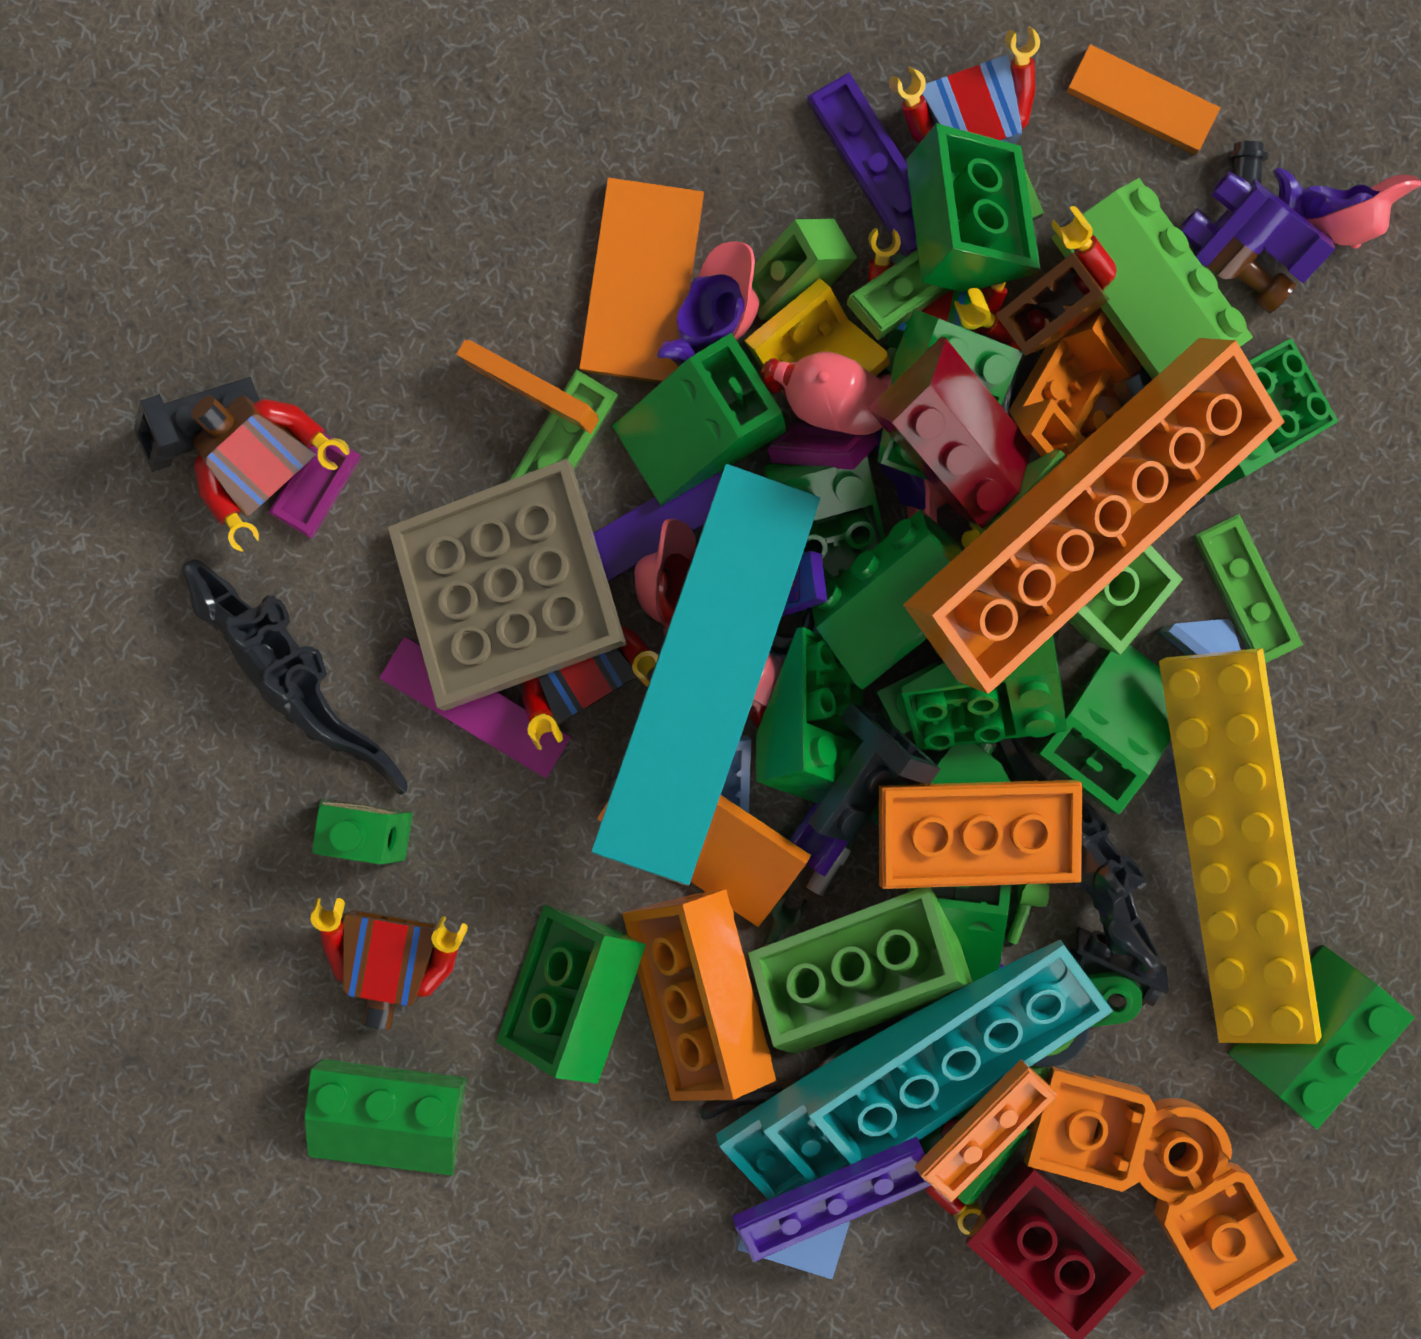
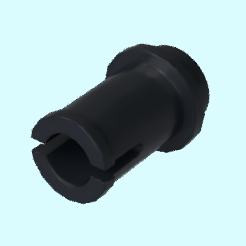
[1228,141,1268,184]

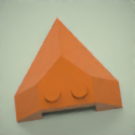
[1009,307,1141,457]

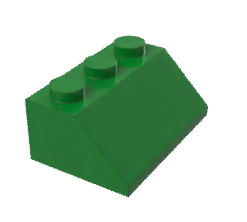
[906,123,1040,292]
[812,509,962,690]
[496,905,646,1084]
[1227,944,1415,1130]
[305,1059,467,1176]

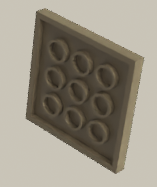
[388,459,627,711]

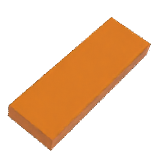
[1066,44,1221,155]
[456,339,599,434]
[914,1059,1058,1202]

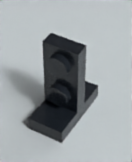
[134,377,260,472]
[808,703,940,842]

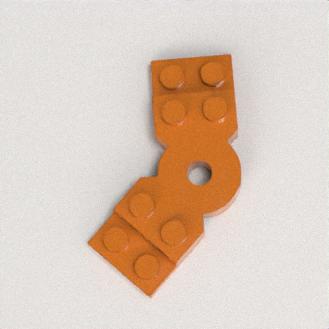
[1024,1066,1297,1310]

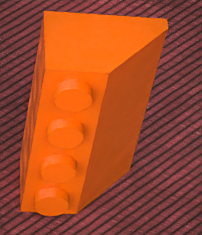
[622,889,776,1101]

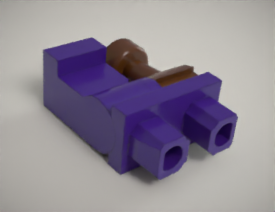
[1180,171,1335,314]

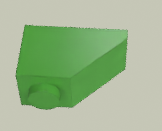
[752,219,857,320]

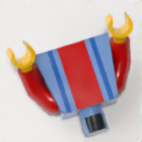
[889,26,1040,144]

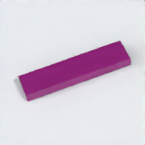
[379,636,572,779]

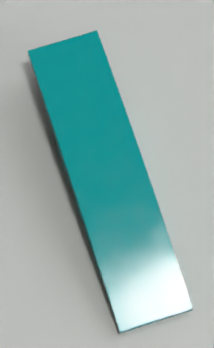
[591,464,821,886]
[716,940,1113,1200]

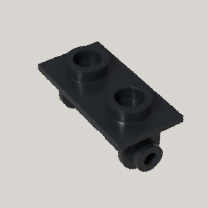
[1068,926,1169,1007]

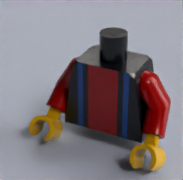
[522,625,658,750]

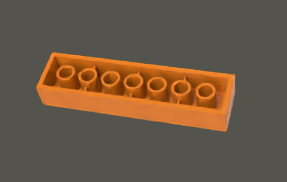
[903,338,1284,694]

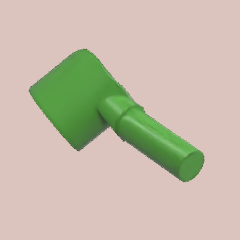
[1006,884,1049,944]

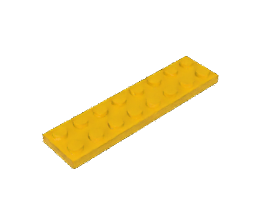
[1159,648,1322,1044]

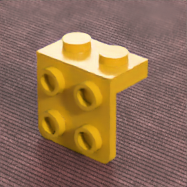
[744,278,890,393]

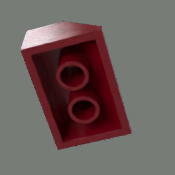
[868,336,1032,529]
[965,1158,1146,1339]

